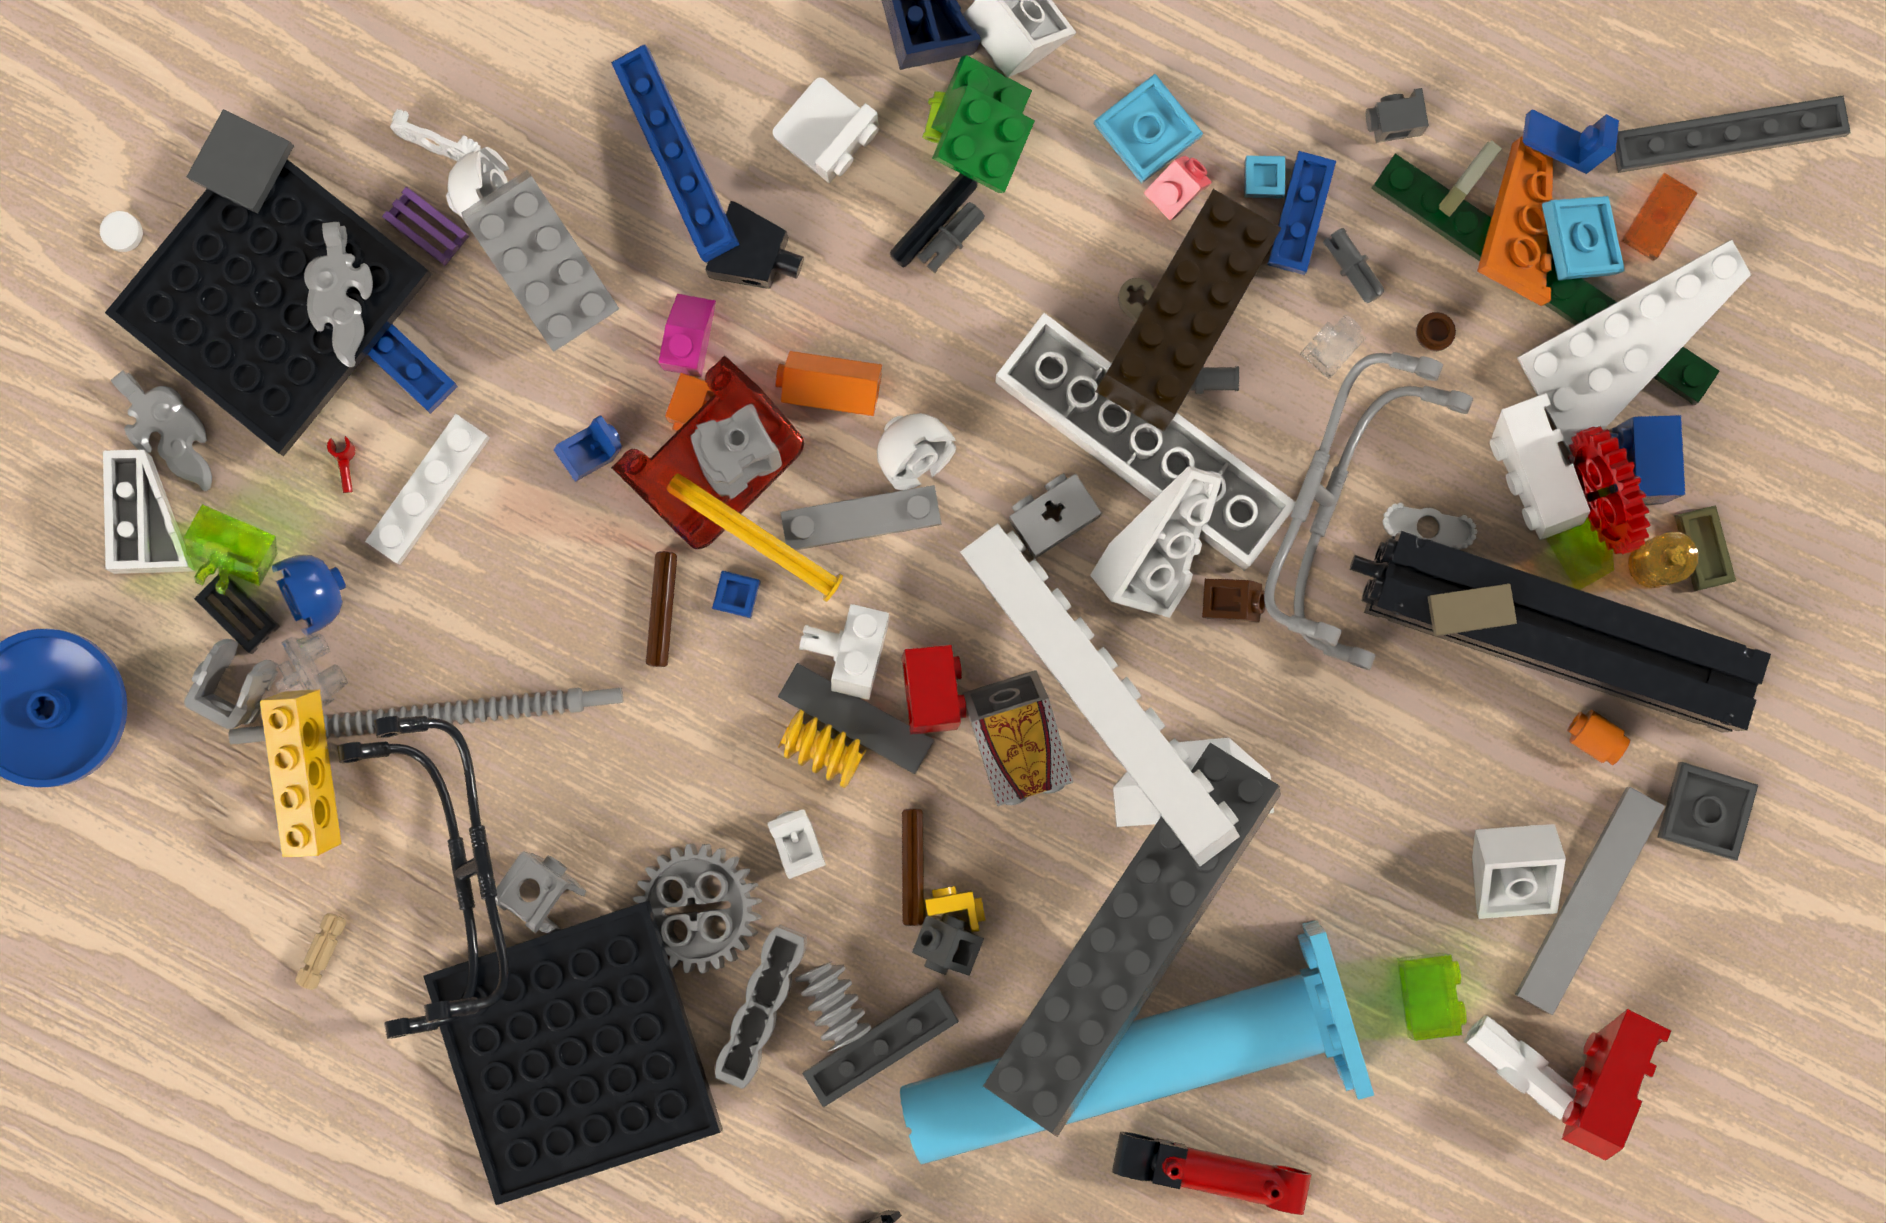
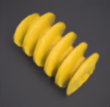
[778,709,867,788]

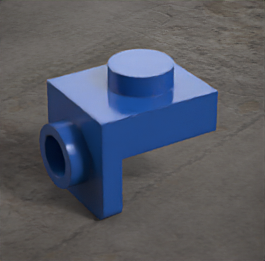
[554,415,622,482]

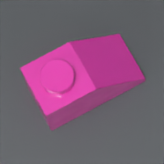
[658,294,716,377]

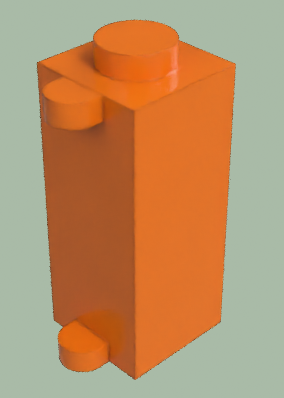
[775,351,882,416]

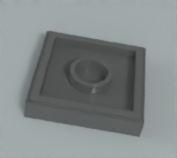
[186,109,294,214]
[1657,762,1758,861]

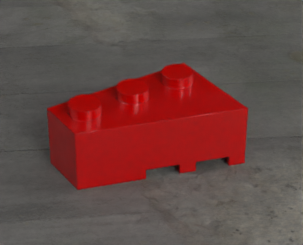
[1562,1009,1672,1161]

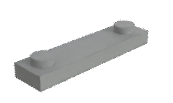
[780,485,941,550]

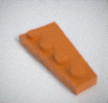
[1477,136,1553,306]

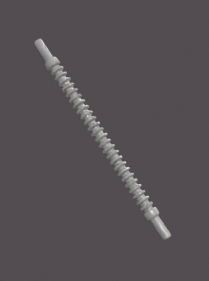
[229,688,623,745]

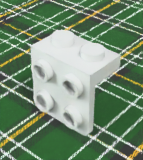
[773,78,879,183]

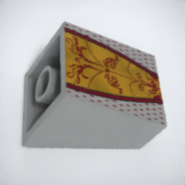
[962,670,1073,806]

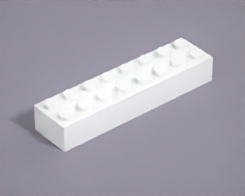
[995,313,1296,571]

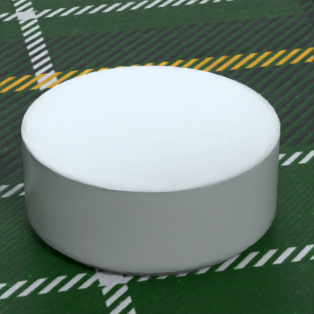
[100,211,143,252]

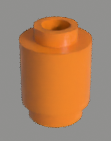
[1567,709,1631,765]

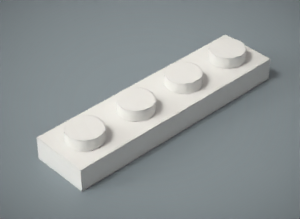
[365,414,490,565]

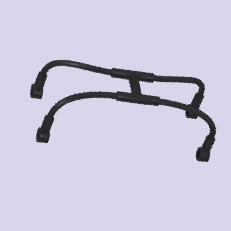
[337,716,510,1039]

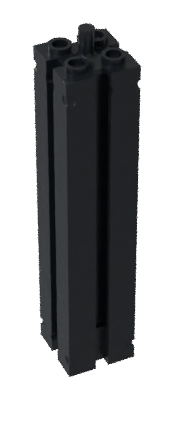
[1350,531,1771,733]

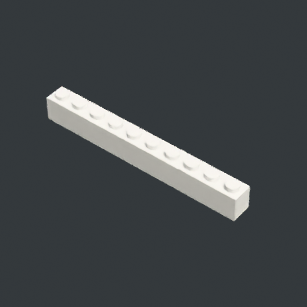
[960,524,1240,866]

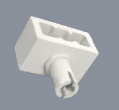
[799,604,889,700]

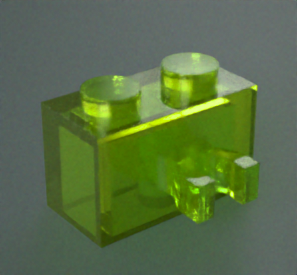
[184,504,278,595]

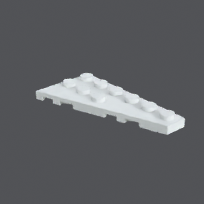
[1517,240,1751,455]

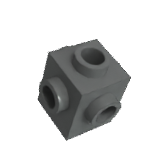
[912,914,984,976]

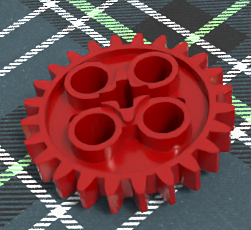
[1567,426,1650,555]

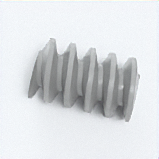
[795,961,871,1052]

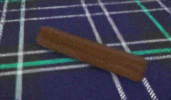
[646,551,677,667]
[902,809,924,926]

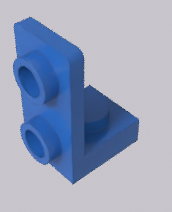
[1522,109,1619,174]

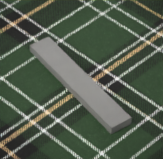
[1515,787,1665,1015]

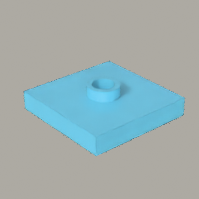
[1094,74,1203,184]
[1542,196,1625,280]

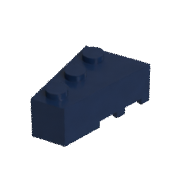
[882,0,981,70]

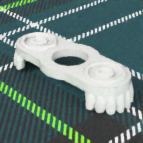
[390,109,481,161]
[1383,503,1477,550]

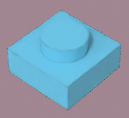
[1244,156,1285,198]

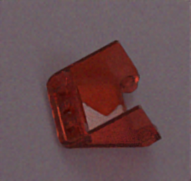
[611,355,804,549]

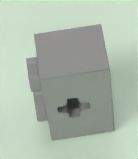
[1009,474,1102,559]

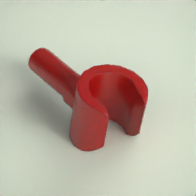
[327,436,356,493]

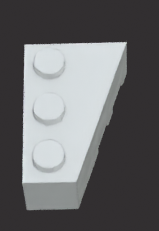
[1490,393,1590,540]
[103,450,195,574]

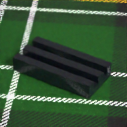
[194,571,280,654]

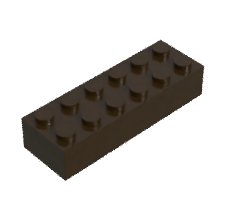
[1095,189,1281,432]

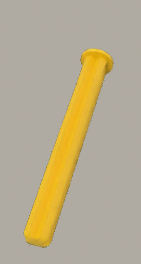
[667,474,843,602]

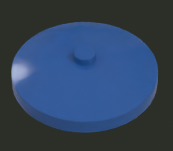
[0,629,127,788]

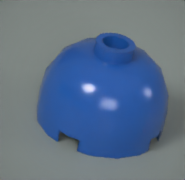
[272,555,346,636]

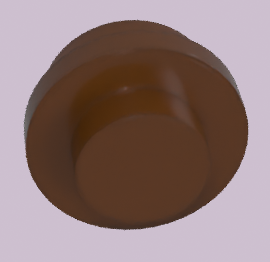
[1416,312,1456,352]

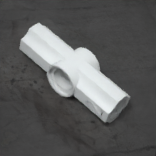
[1464,1015,1577,1119]

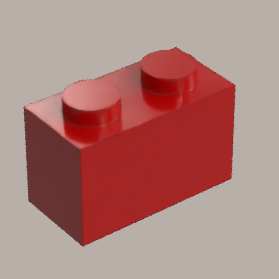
[901,645,967,735]

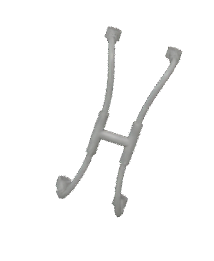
[1264,352,1473,670]

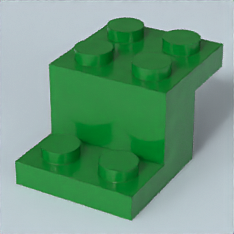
[931,55,1035,193]

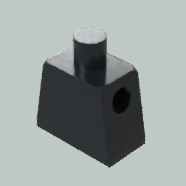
[705,201,804,289]

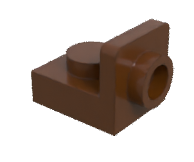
[1202,578,1266,622]

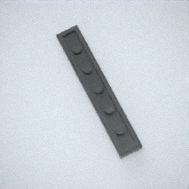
[1614,95,1851,173]

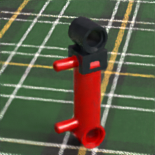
[1112,1132,1312,1215]

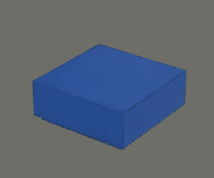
[712,571,761,619]

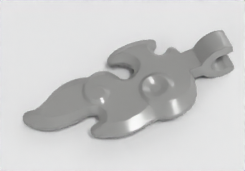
[304,222,373,367]
[111,370,212,491]

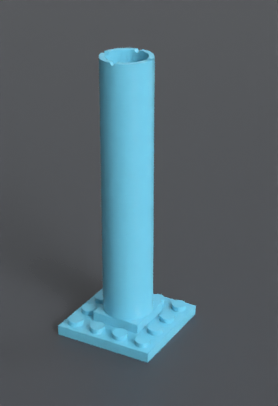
[900,920,1375,1164]

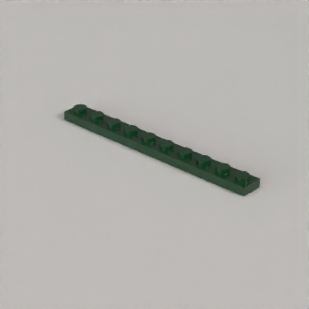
[1371,153,1720,405]

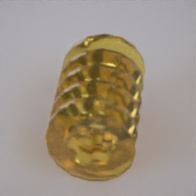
[1628,532,1698,588]

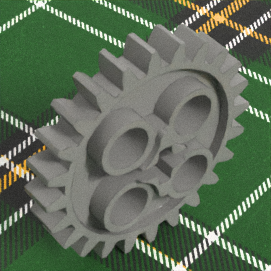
[633,844,762,973]

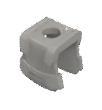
[691,404,782,500]
[184,639,278,729]
[495,851,586,933]

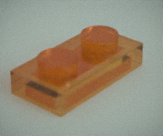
[1621,173,1697,261]

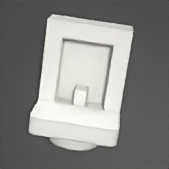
[768,810,826,879]

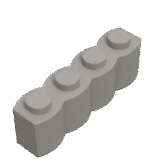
[715,925,807,1089]

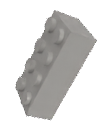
[461,170,619,352]

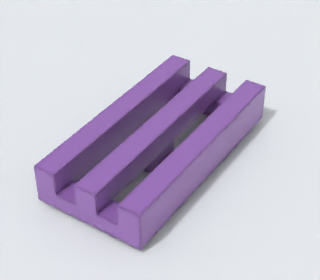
[382,186,469,266]

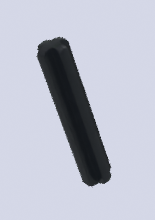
[890,173,978,268]

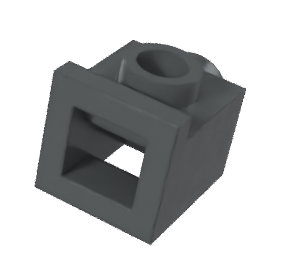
[1366,88,1429,143]

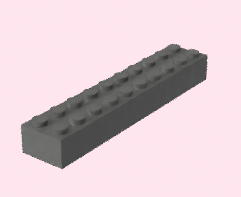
[983,743,1281,1137]

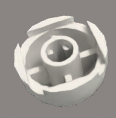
[446,147,509,220]
[877,413,956,490]

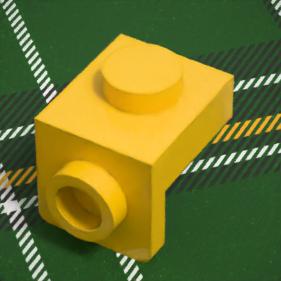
[925,886,986,932]

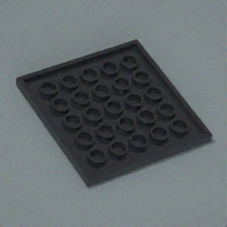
[105,159,433,456]
[423,900,723,1205]

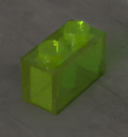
[1397,952,1467,1041]

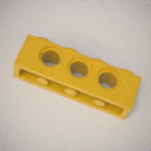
[260,689,342,857]

